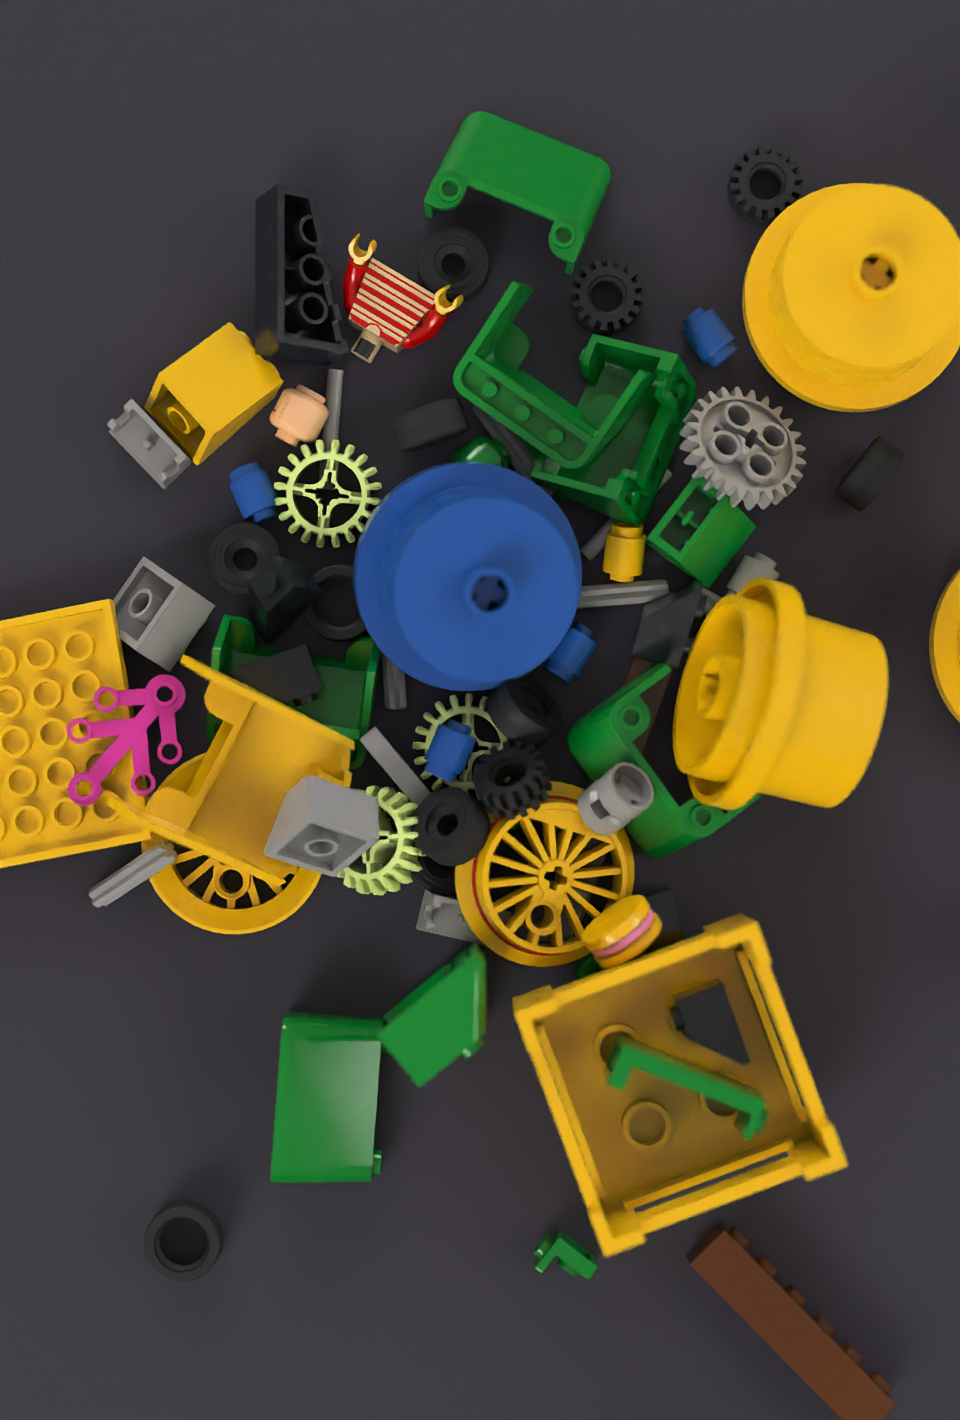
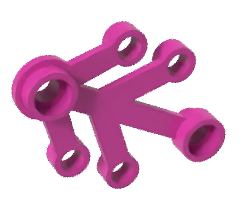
[67,675,185,806]

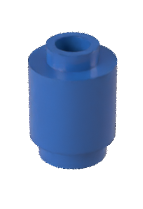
[681,307,739,369]
[229,462,281,525]
[542,621,598,684]
[424,719,477,783]

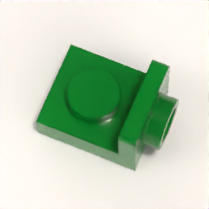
[533,1228,598,1280]

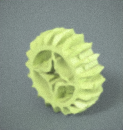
[274,439,382,548]
[412,693,514,800]
[336,786,426,896]

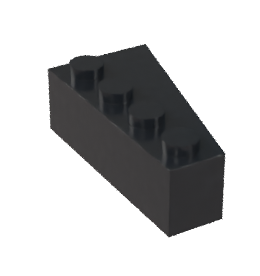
[255,184,349,366]

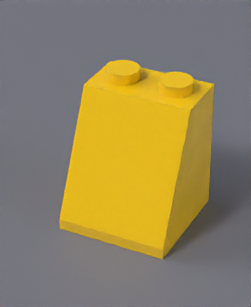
[144,322,284,466]

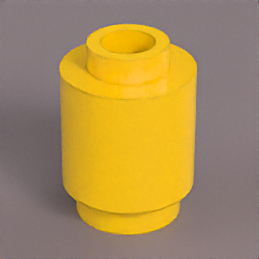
[602,521,646,582]

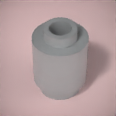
[726,552,780,596]

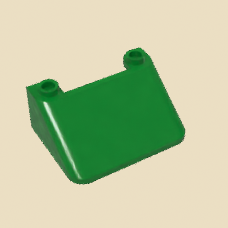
[423,111,611,276]
[206,614,382,770]

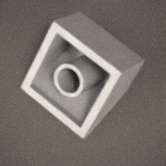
[114,556,215,672]
[264,775,379,877]

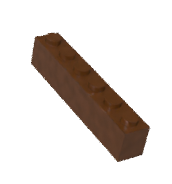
[686,1222,896,1420]

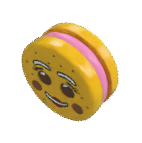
[582,895,662,968]

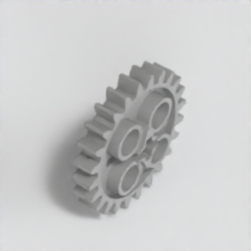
[679,386,806,510]

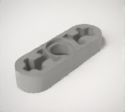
[359,726,432,806]

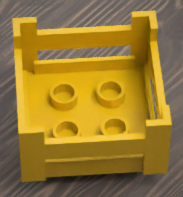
[512,913,848,1257]

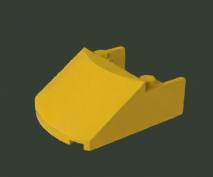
[107,655,355,887]

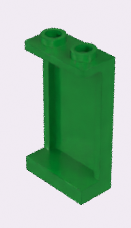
[603,1034,769,1141]

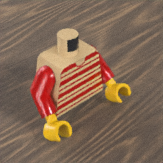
[343,234,464,363]

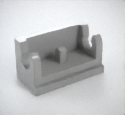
[108,398,193,489]
[415,890,512,945]

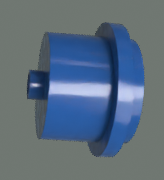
[353,461,582,691]

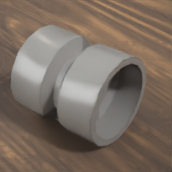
[577,762,654,836]

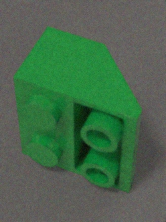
[646,477,756,590]

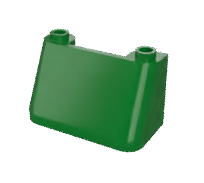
[530,334,697,526]
[271,1011,390,1183]

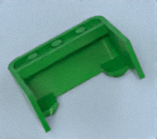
[453,281,657,469]
[565,664,762,858]
[376,941,486,1088]

